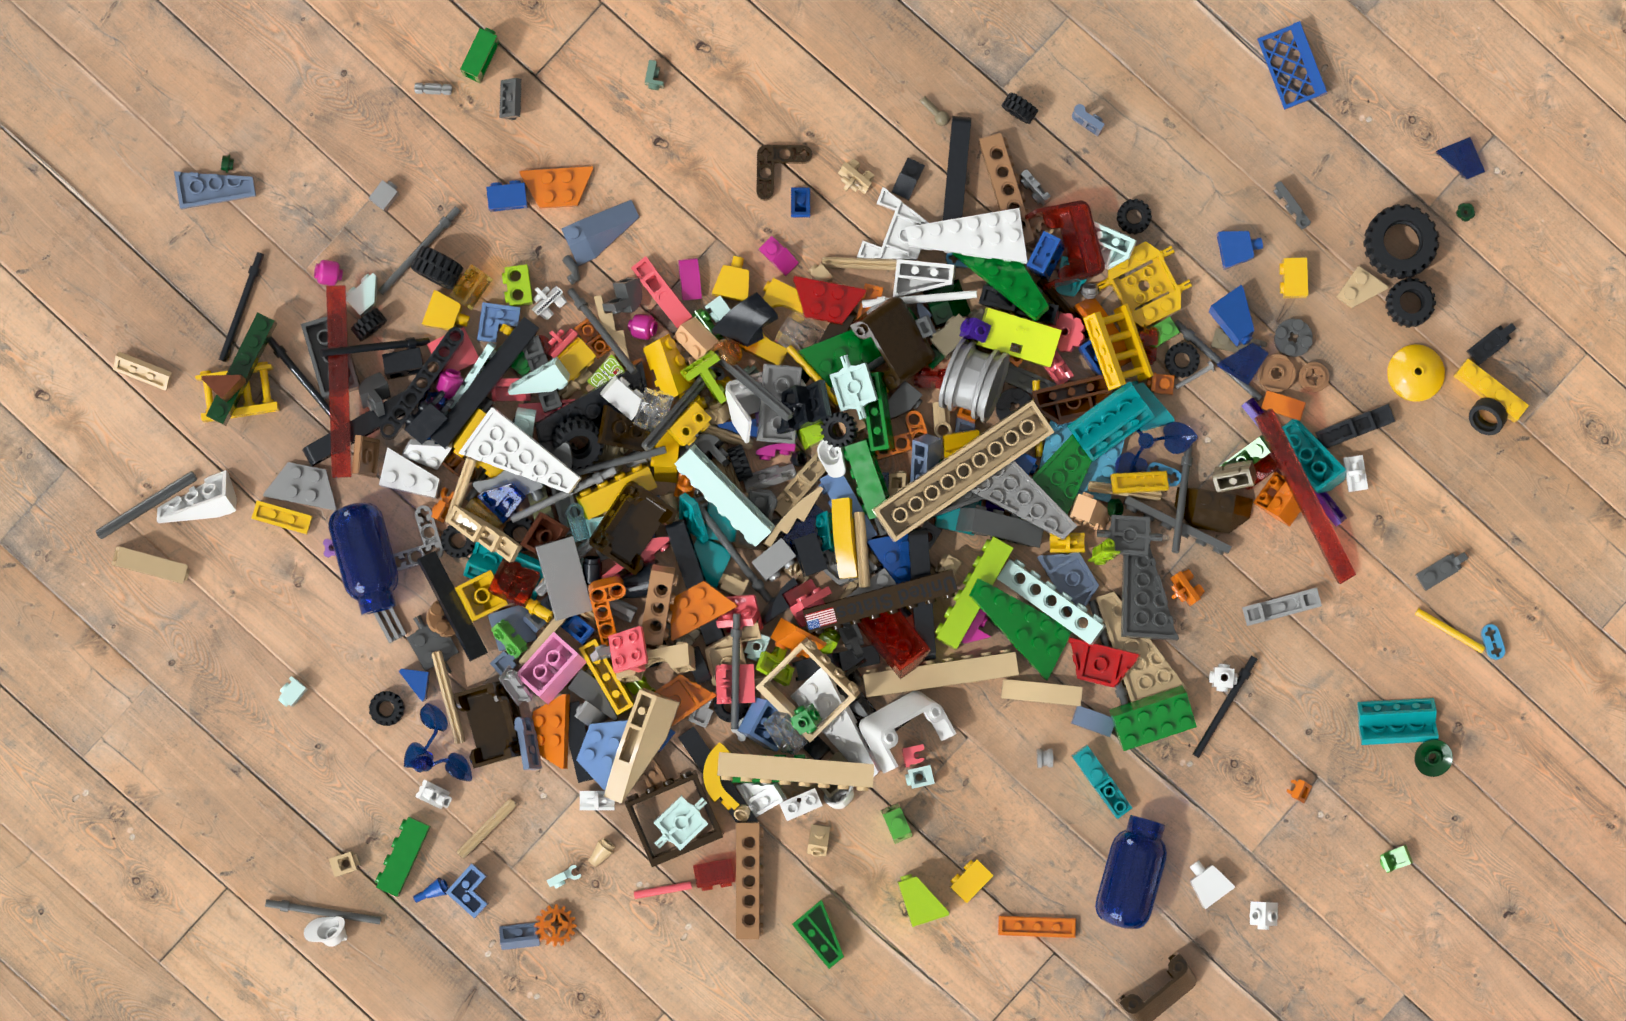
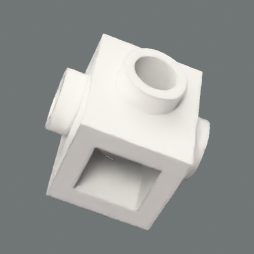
[1209,664,1237,692]
[1250,902,1278,930]

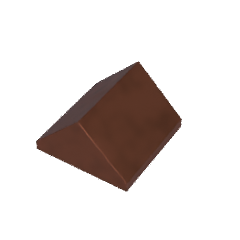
[201,375,246,402]
[520,512,570,555]

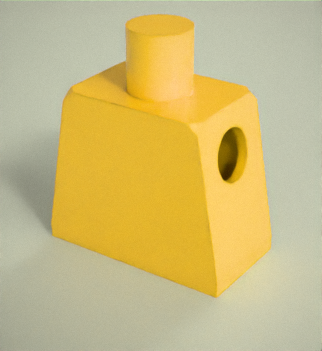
[712,256,749,302]
[422,290,470,331]

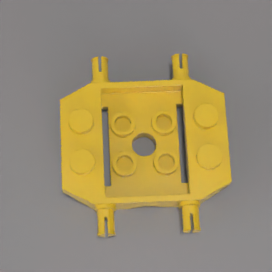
[1096,241,1192,328]

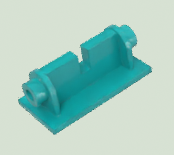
[816,511,835,552]

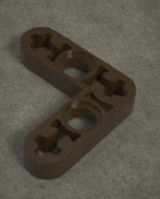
[756,145,812,201]

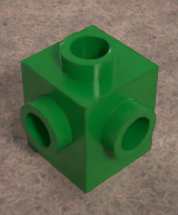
[790,703,822,735]

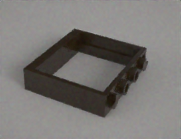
[625,770,723,867]

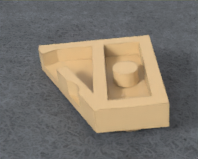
[1336,266,1388,308]

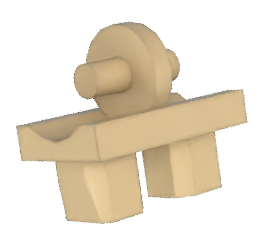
[838,159,874,195]

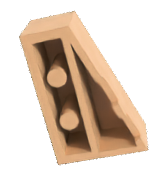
[1069,492,1109,530]

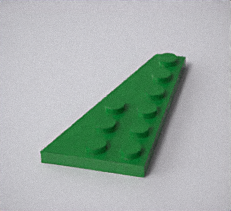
[952,252,1049,322]
[799,307,918,388]
[1032,434,1092,515]
[969,578,1072,681]

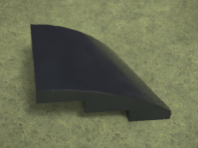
[712,292,778,347]
[777,380,832,434]
[761,578,798,626]

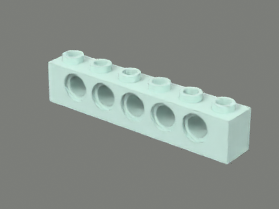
[997,559,1106,645]

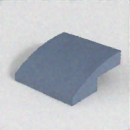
[488,605,537,652]

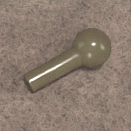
[920,96,950,126]

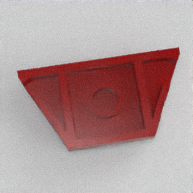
[793,276,866,325]
[1069,637,1141,688]

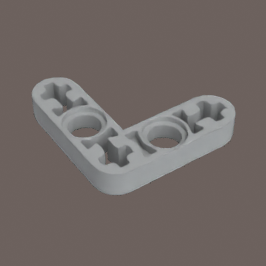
[389,505,444,571]

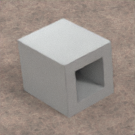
[369,180,399,212]

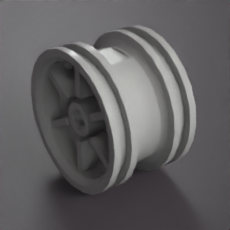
[939,338,1010,423]

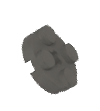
[1274,319,1313,357]

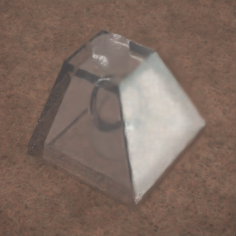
[774,311,825,357]

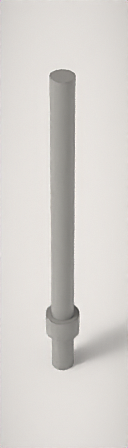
[510,467,617,523]

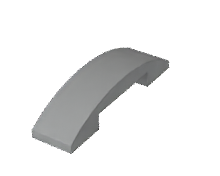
[1242,588,1322,626]

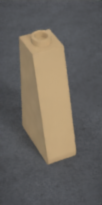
[111,546,190,584]

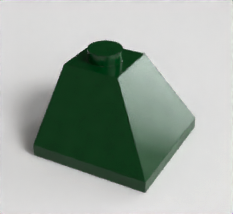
[923,279,971,328]

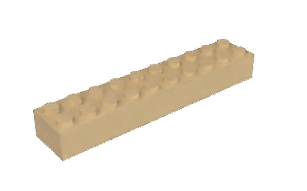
[871,400,1054,542]

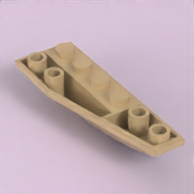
[604,688,680,804]

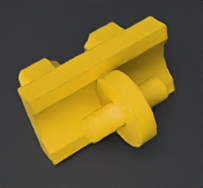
[1050,533,1085,553]

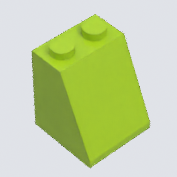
[898,874,949,927]

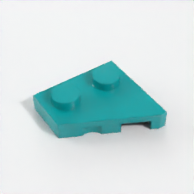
[679,493,709,543]

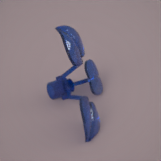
[1115,422,1198,473]
[404,703,472,782]

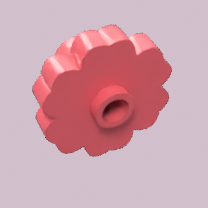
[1048,313,1086,352]

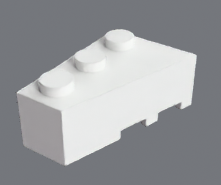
[893,259,956,297]
[379,448,441,499]

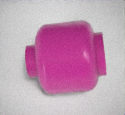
[314,260,343,286]
[628,314,658,340]
[436,369,464,399]

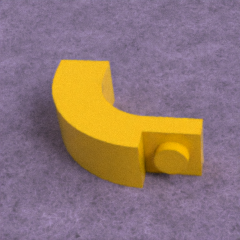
[703,742,740,810]

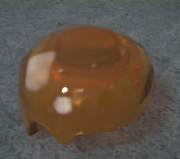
[712,338,742,365]

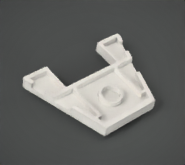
[857,187,929,260]

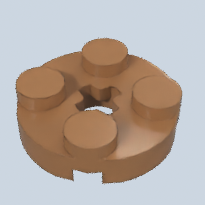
[1257,354,1296,393]
[426,600,456,637]

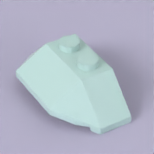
[1063,212,1137,270]

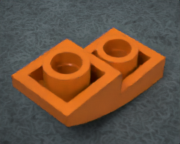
[574,318,611,359]
[1261,391,1306,421]

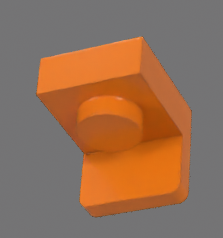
[1146,372,1175,395]

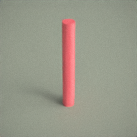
[634,881,692,899]

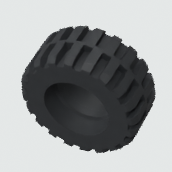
[1363,204,1439,279]

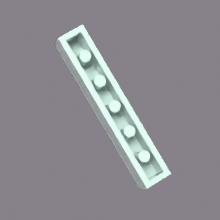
[675,444,775,547]

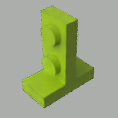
[680,350,727,404]

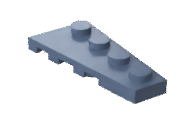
[174,171,256,210]

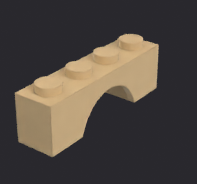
[616,642,696,684]

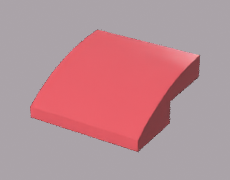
[427,327,479,372]

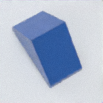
[561,615,596,645]
[399,669,430,702]

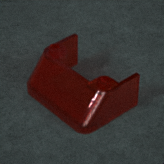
[1025,200,1105,289]

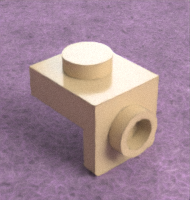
[807,824,830,857]

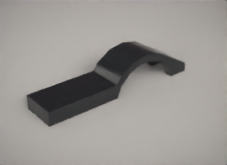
[792,644,881,681]

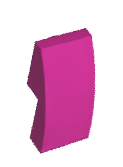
[678,258,702,300]
[756,443,796,461]

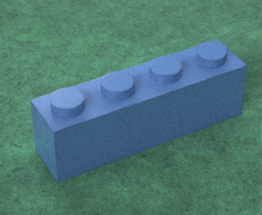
[818,475,877,539]

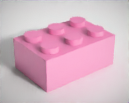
[517,632,586,705]

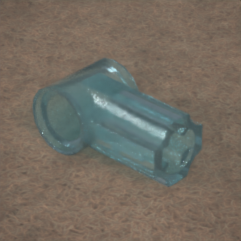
[565,503,590,542]

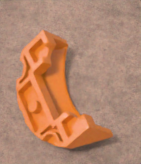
[1073,298,1131,368]

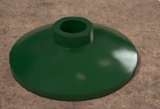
[1414,739,1453,777]

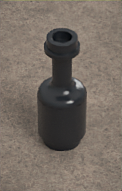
[583,556,602,595]

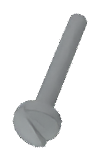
[1174,361,1215,389]

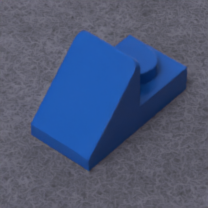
[791,187,810,218]

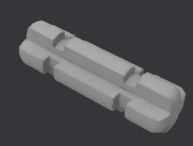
[414,83,452,95]

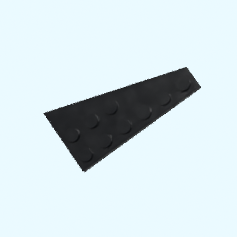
[536,361,651,442]

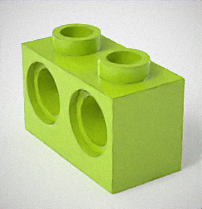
[502,264,533,307]

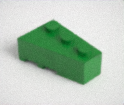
[792,899,844,969]

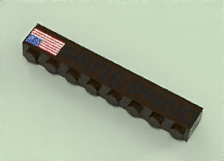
[803,569,958,635]

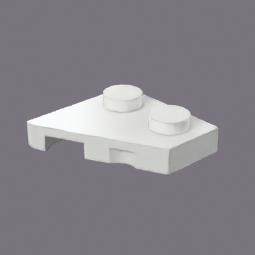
[402,439,453,470]
[736,782,787,817]

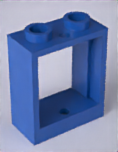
[1027,231,1065,281]

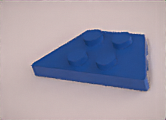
[867,534,911,584]

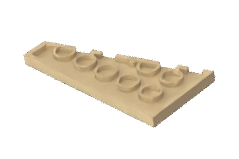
[1095,592,1187,702]

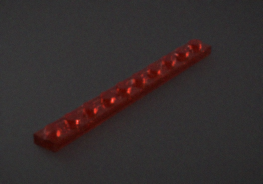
[326,285,352,478]
[1254,409,1356,584]

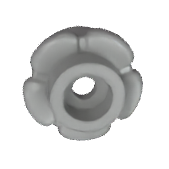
[1081,283,1100,299]

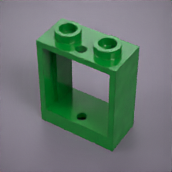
[460,28,500,83]

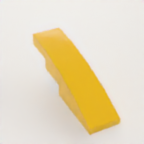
[831,498,858,579]

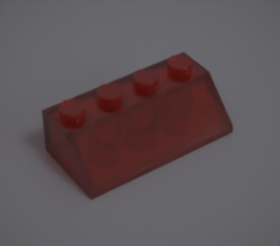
[857,610,931,679]

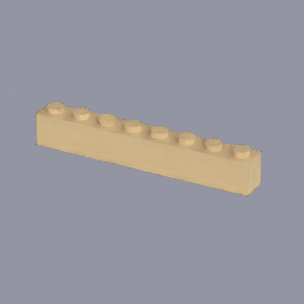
[863,649,1019,698]
[717,752,875,791]

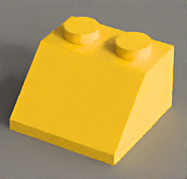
[455,570,508,622]

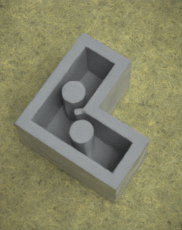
[752,538,796,582]

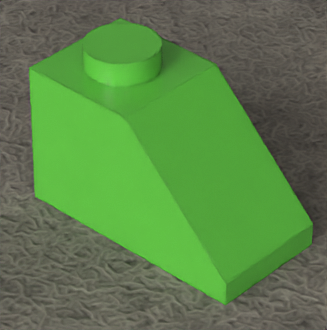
[1139,316,1180,354]

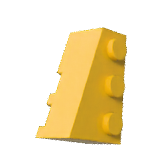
[643,334,695,403]
[651,413,680,483]

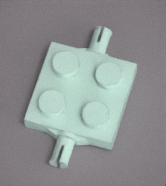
[830,355,878,420]
[653,795,708,850]

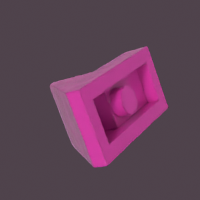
[758,236,799,277]
[961,609,991,644]

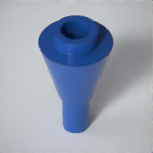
[413,877,449,903]

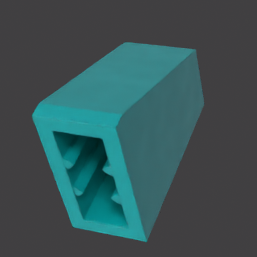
[1131,381,1175,433]

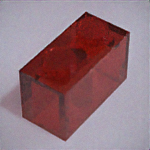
[693,858,735,891]

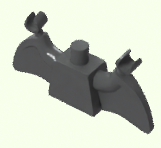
[473,441,579,518]

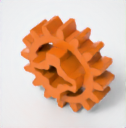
[534,904,577,947]

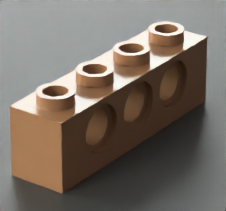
[642,564,678,646]

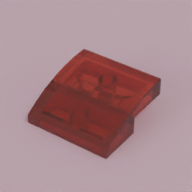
[488,558,540,607]

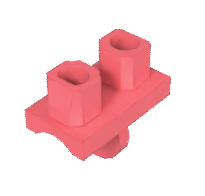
[547,328,578,358]
[1044,350,1074,385]

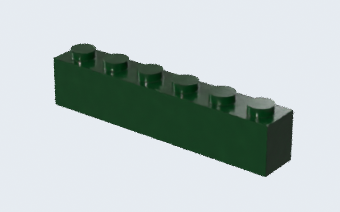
[206,312,277,426]

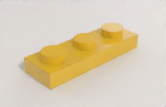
[251,500,313,535]

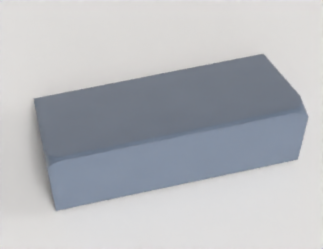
[499,922,540,950]

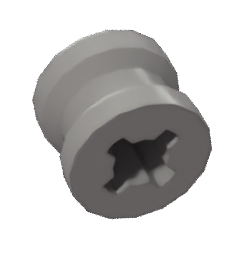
[1037,749,1053,768]

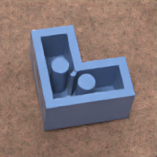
[737,697,786,752]
[445,863,489,918]

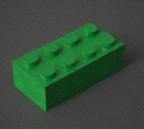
[1109,685,1197,751]

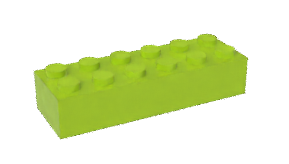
[935,537,1013,650]

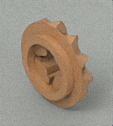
[1298,362,1329,393]

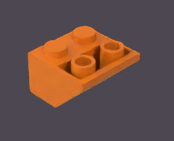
[1253,472,1311,527]

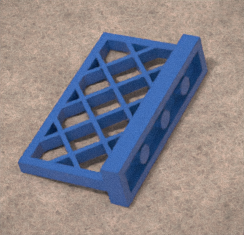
[1258,21,1328,110]

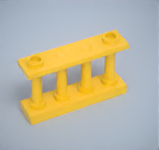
[1083,304,1154,391]
[195,362,280,423]

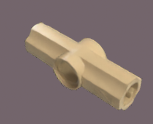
[932,402,952,459]

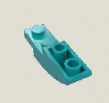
[1071,744,1132,819]

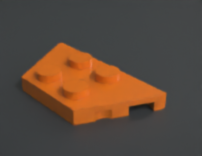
[519,166,593,209]
[670,581,738,641]
[655,674,716,727]
[532,694,570,769]

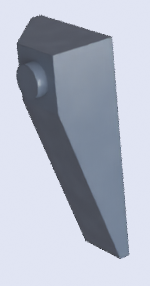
[561,200,639,266]

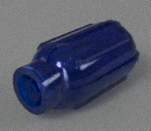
[328,502,398,615]
[1095,815,1167,929]

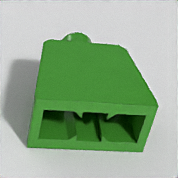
[880,803,913,844]

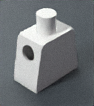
[1190,860,1235,909]

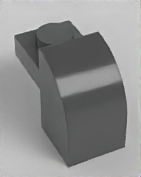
[602,277,642,314]
[359,372,391,417]
[685,434,731,467]

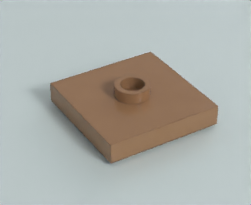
[352,435,380,478]

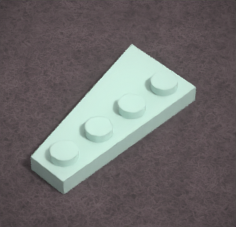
[449,341,497,409]

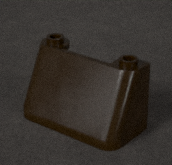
[850,296,935,391]
[589,481,679,576]
[454,681,521,769]
[1116,952,1196,1021]

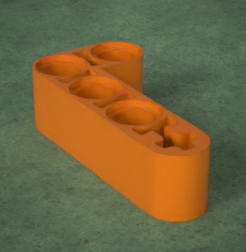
[875,411,928,461]
[588,576,626,647]

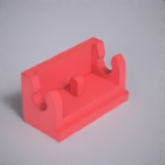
[492,378,531,401]
[902,744,924,768]

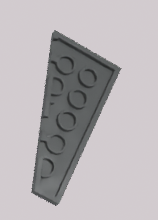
[1121,544,1179,641]

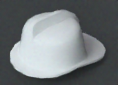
[304,916,348,947]

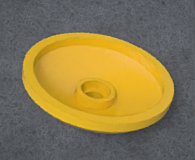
[1387,344,1445,402]

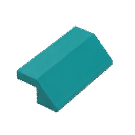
[1067,381,1155,462]
[463,542,544,601]
[1357,698,1439,745]

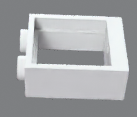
[779,788,823,821]

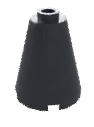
[612,560,667,598]

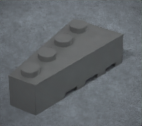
[956,505,1043,548]

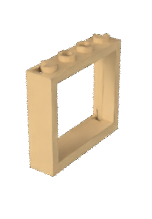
[755,637,861,742]

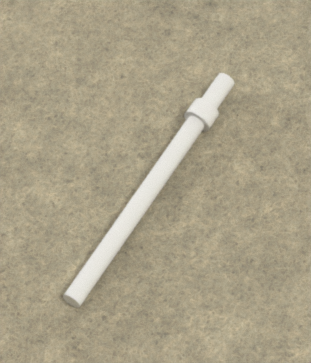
[862,290,977,308]

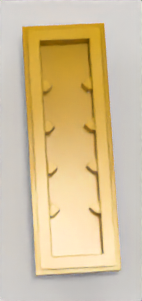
[1110,471,1169,494]

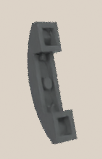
[523,335,562,413]

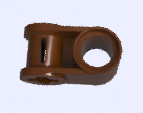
[441,449,478,483]

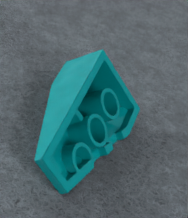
[1281,419,1346,493]

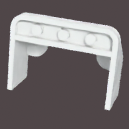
[725,365,806,443]
[859,691,956,774]

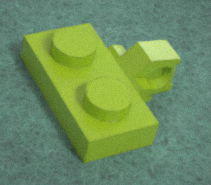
[756,647,795,686]

